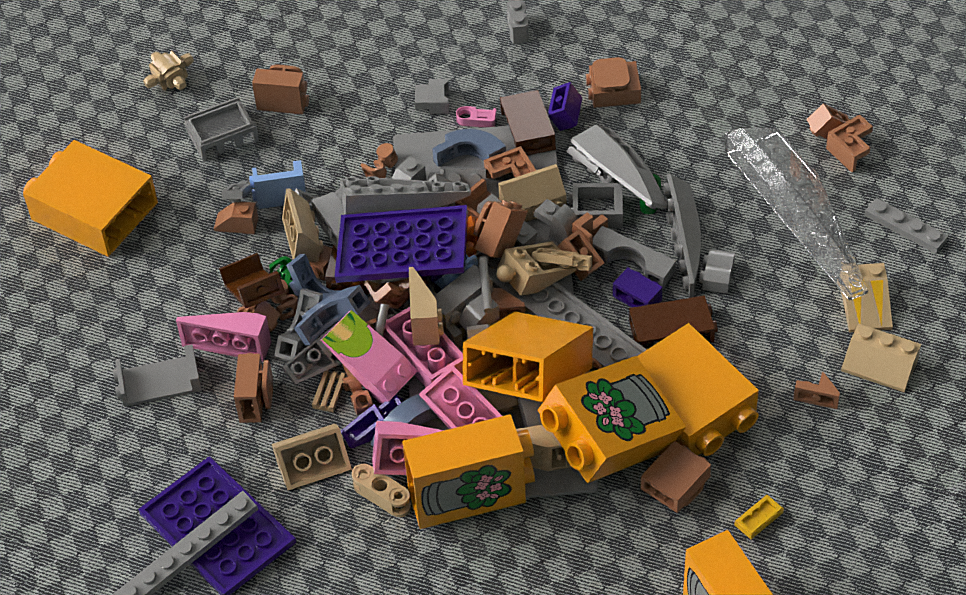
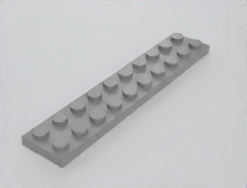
[475,250,646,367]

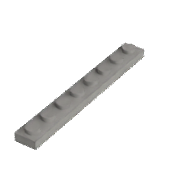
[112,491,258,595]

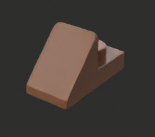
[793,372,840,409]

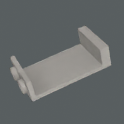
[113,344,202,407]

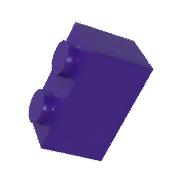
[548,82,582,131]
[613,267,663,307]

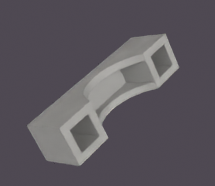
[593,226,676,290]

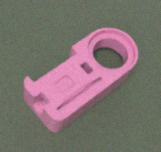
[456,106,497,127]

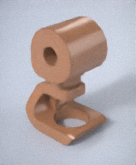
[361,143,398,178]
[271,279,298,320]
[342,375,373,415]

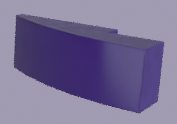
[341,394,404,449]

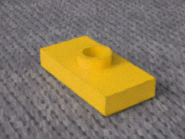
[734,495,784,539]

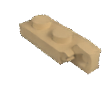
[531,248,592,271]

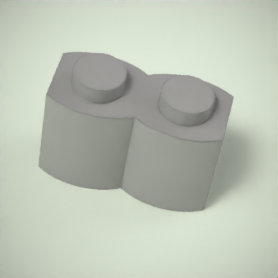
[507,0,529,44]
[699,249,735,294]

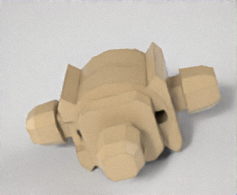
[143,51,194,91]

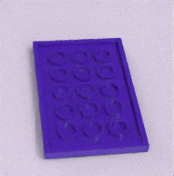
[335,205,468,283]
[138,456,296,595]

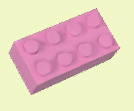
[383,307,463,388]

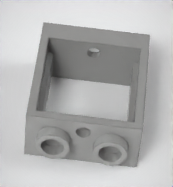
[569,183,623,228]

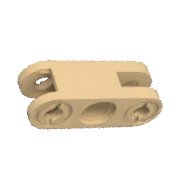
[352,464,411,517]

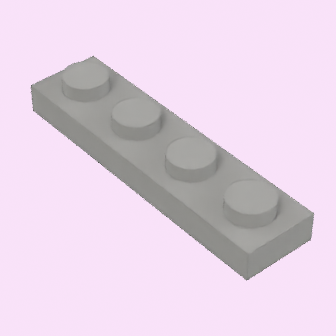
[864,198,948,254]

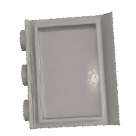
[184,97,259,162]

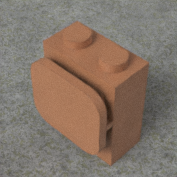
[586,57,641,108]
[252,65,309,114]
[474,200,528,258]
[234,353,273,423]
[641,441,711,513]

